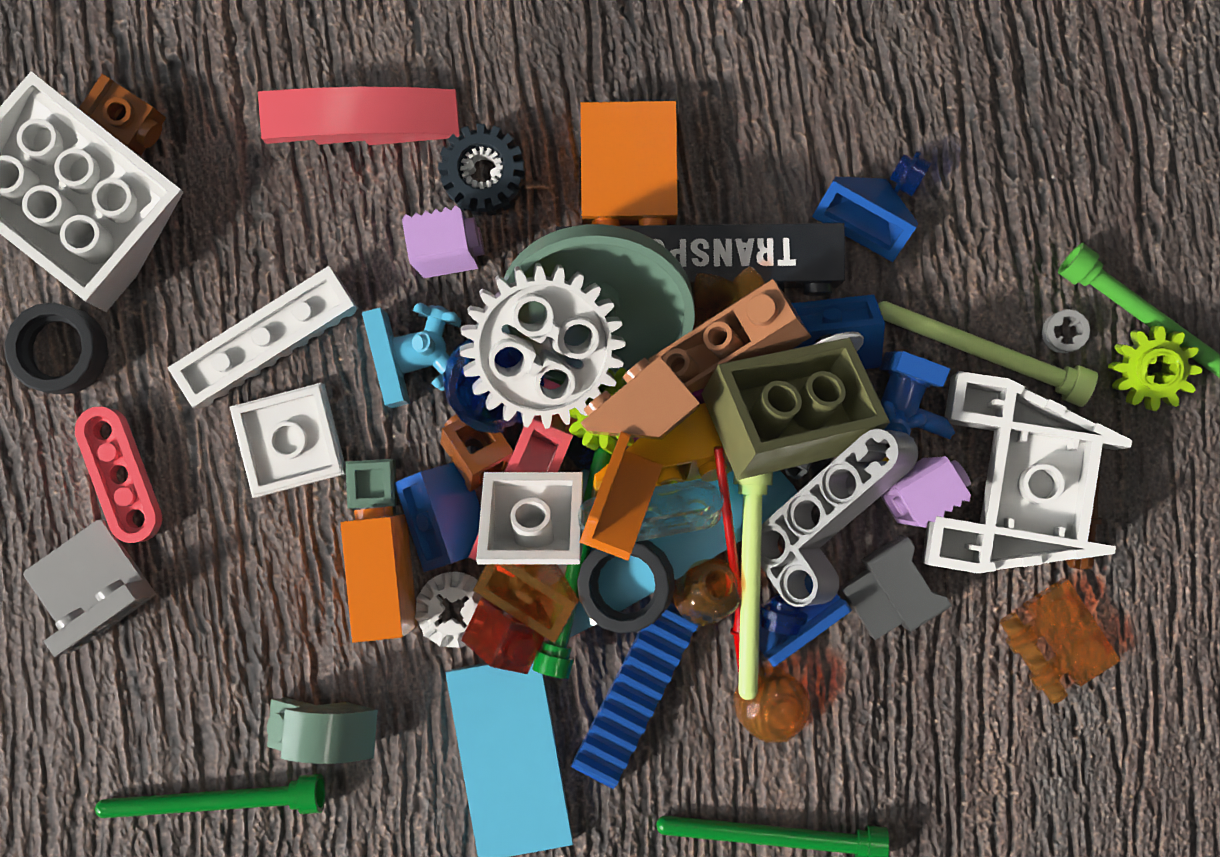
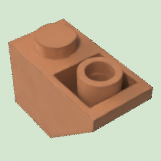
[580,356,700,440]

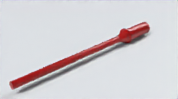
[714,446,741,675]

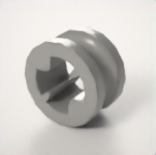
[1042,309,1090,354]

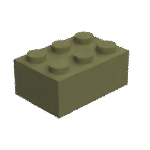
[701,338,890,480]

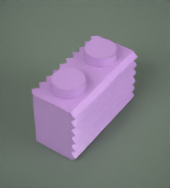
[402,205,485,278]
[881,456,971,528]

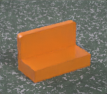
[579,431,663,561]

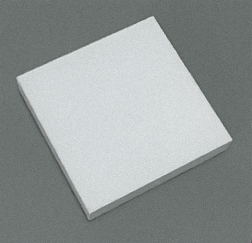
[230,383,346,498]

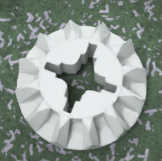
[415,572,491,648]

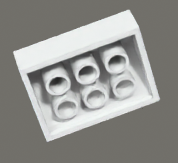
[0,72,183,312]

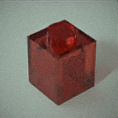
[461,597,548,674]

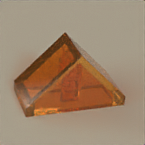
[473,564,579,643]

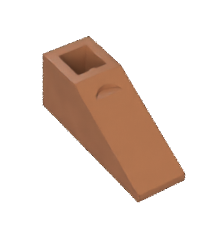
[648,279,811,393]

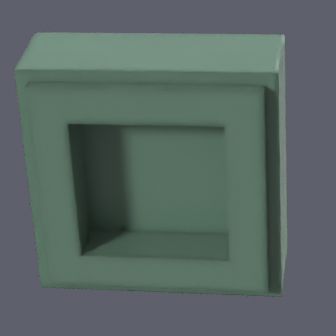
[345,459,397,509]

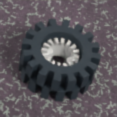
[438,124,526,216]

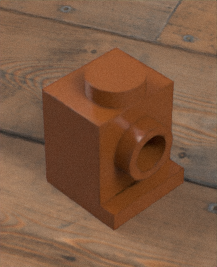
[78,73,166,156]
[440,406,513,492]

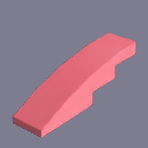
[258,86,460,146]

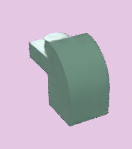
[267,697,378,764]

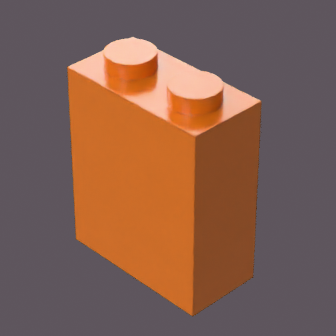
[580,101,678,226]
[340,506,418,643]

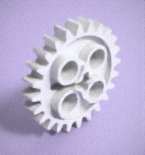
[460,263,626,429]

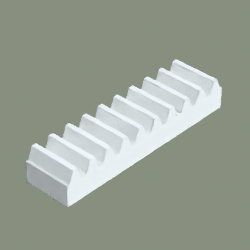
[167,266,358,409]

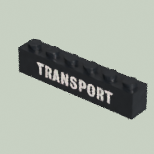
[556,223,845,297]

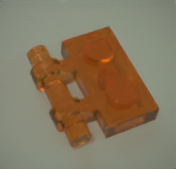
[999,578,1121,704]

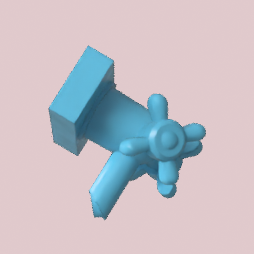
[362,303,472,408]

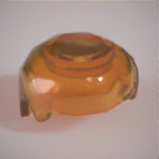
[733,666,811,743]

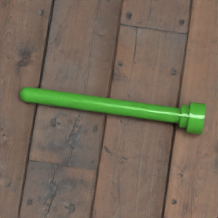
[1058,243,1220,378]

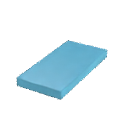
[445,654,574,857]

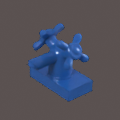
[879,351,955,440]

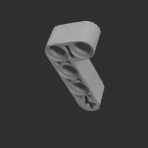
[761,429,918,607]

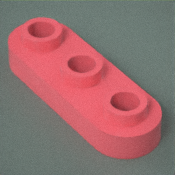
[75,406,162,543]

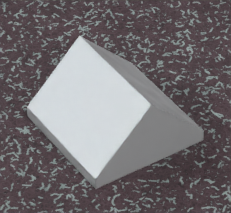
[476,472,584,564]

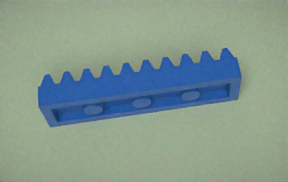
[571,601,701,789]

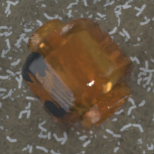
[673,557,742,626]

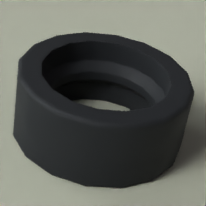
[4,302,108,394]
[577,537,675,633]

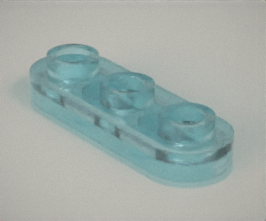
[578,480,724,542]

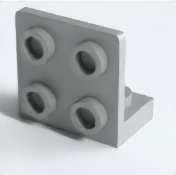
[23,519,157,657]

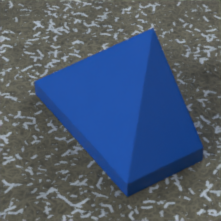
[812,176,918,262]

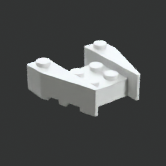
[921,371,1132,573]

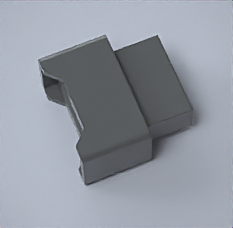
[839,535,952,640]

